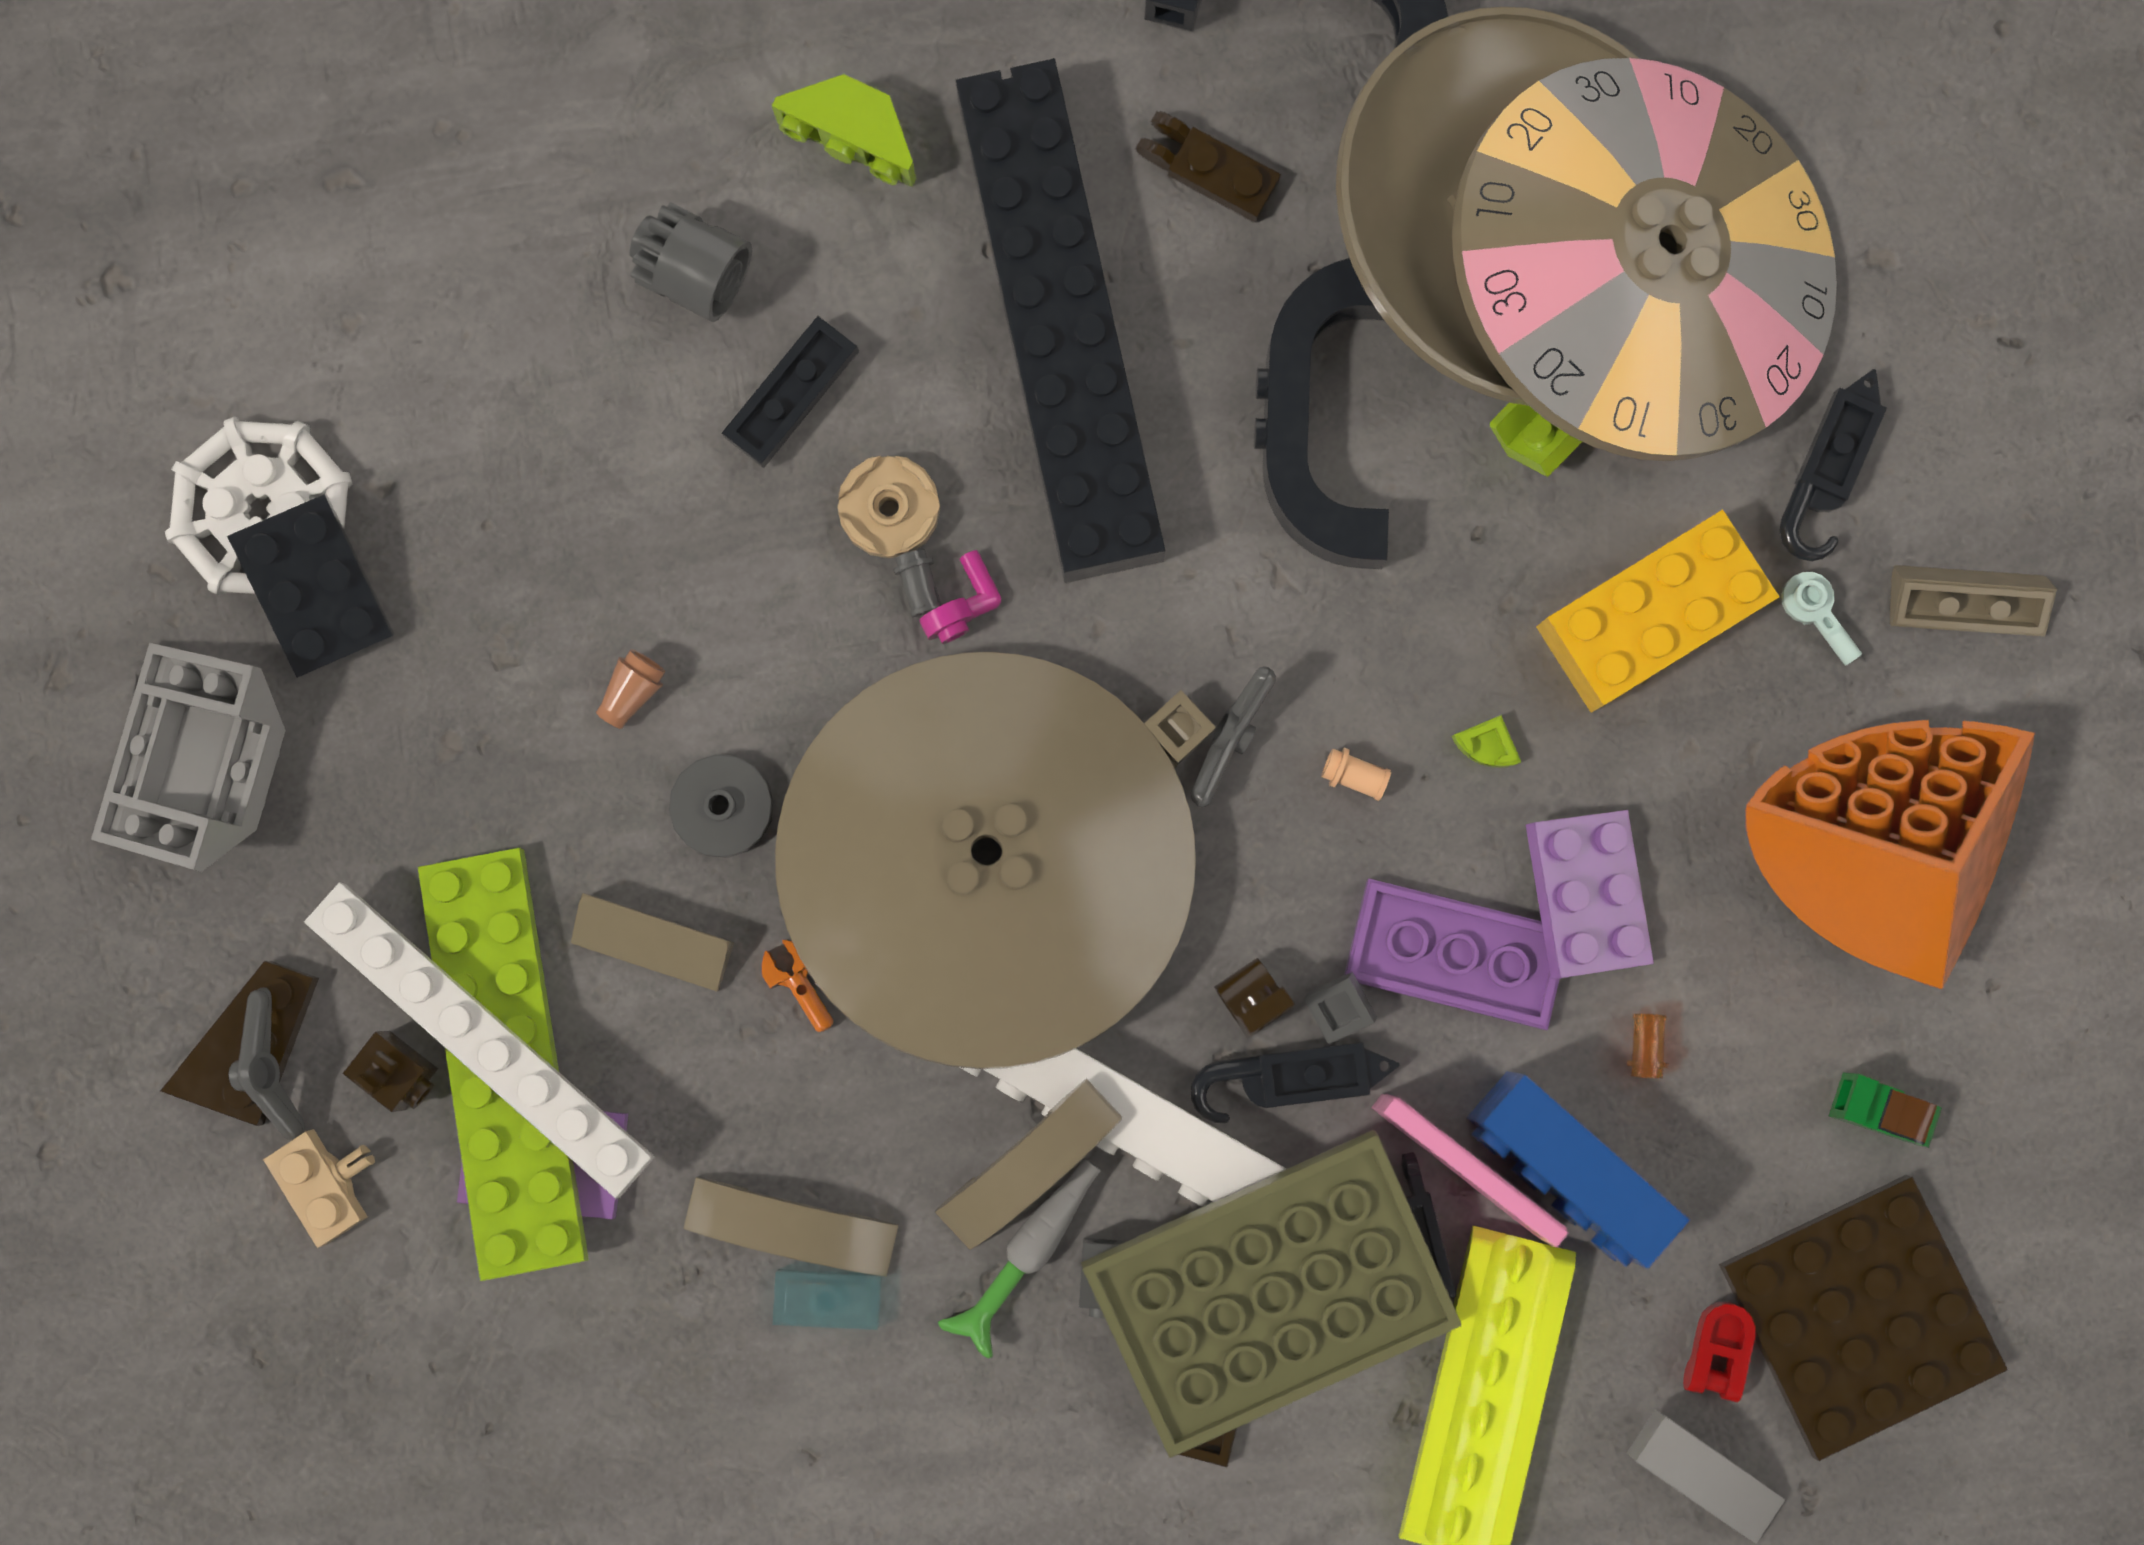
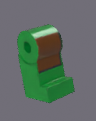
[1828,1072,1942,1148]

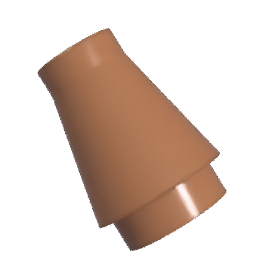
[596,649,666,729]

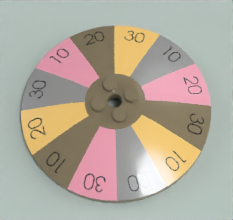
[1452,58,1837,461]

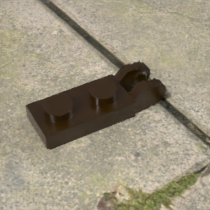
[1135,111,1281,223]

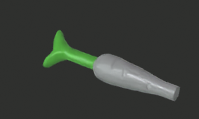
[938,1158,1101,1358]

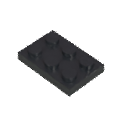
[227,494,395,678]

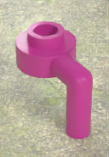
[919,550,1001,644]

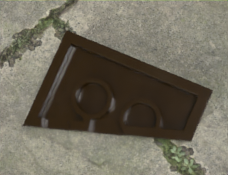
[160,961,319,1126]

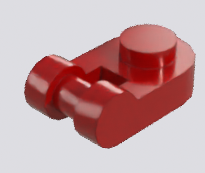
[1683,1301,1755,1403]

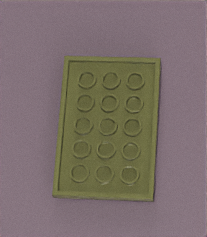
[1081,1130,1462,1458]

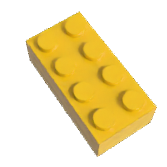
[1536,509,1780,713]

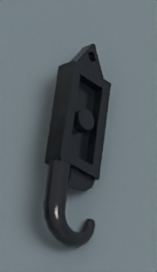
[1779,369,1887,561]
[1191,1042,1400,1123]

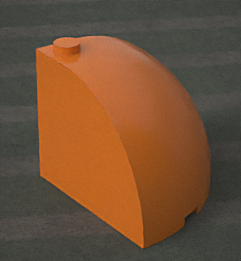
[1746,720,2035,989]

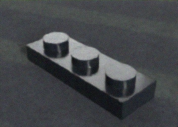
[722,316,859,468]

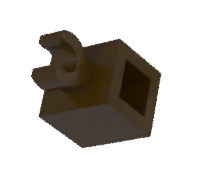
[342,1031,438,1112]

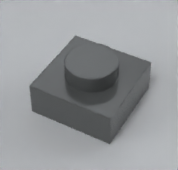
[1304,972,1377,1044]

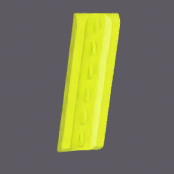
[1399,1225,1576,1545]

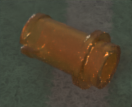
[1627,1014,1669,1079]

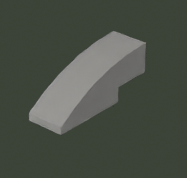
[1626,1409,1785,1544]

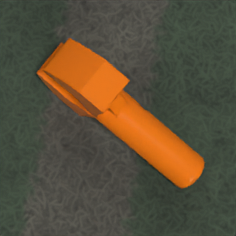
[762,940,834,1032]

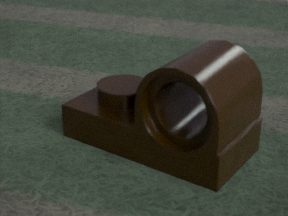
[1214,958,1295,1039]

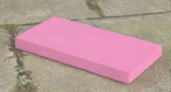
[1371,1093,1568,1248]

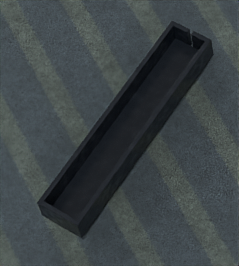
[955,58,1166,583]

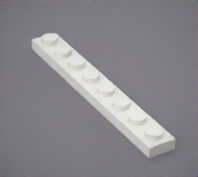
[304,882,655,1198]

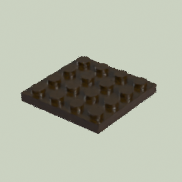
[1719,1175,2008,1461]

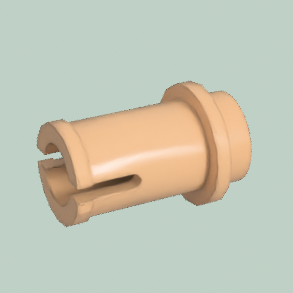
[1321,748,1391,801]

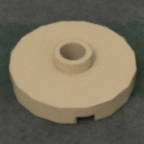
[838,456,940,558]

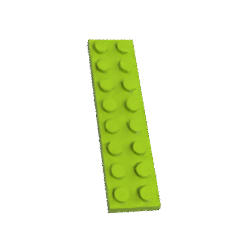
[418,848,589,1281]

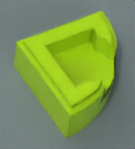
[1451,715,1521,768]

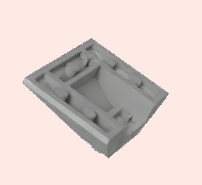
[91,643,286,871]

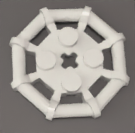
[165,417,353,596]

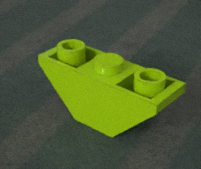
[772,74,916,187]

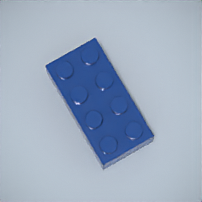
[1466,1071,1690,1269]

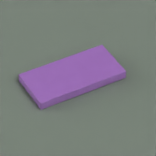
[1344,879,1560,1030]

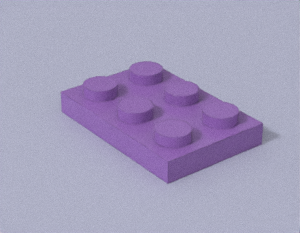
[1526,810,1654,979]

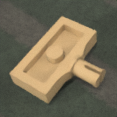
[263,1129,375,1248]

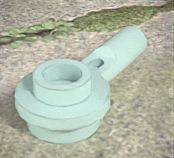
[1781,572,1862,666]

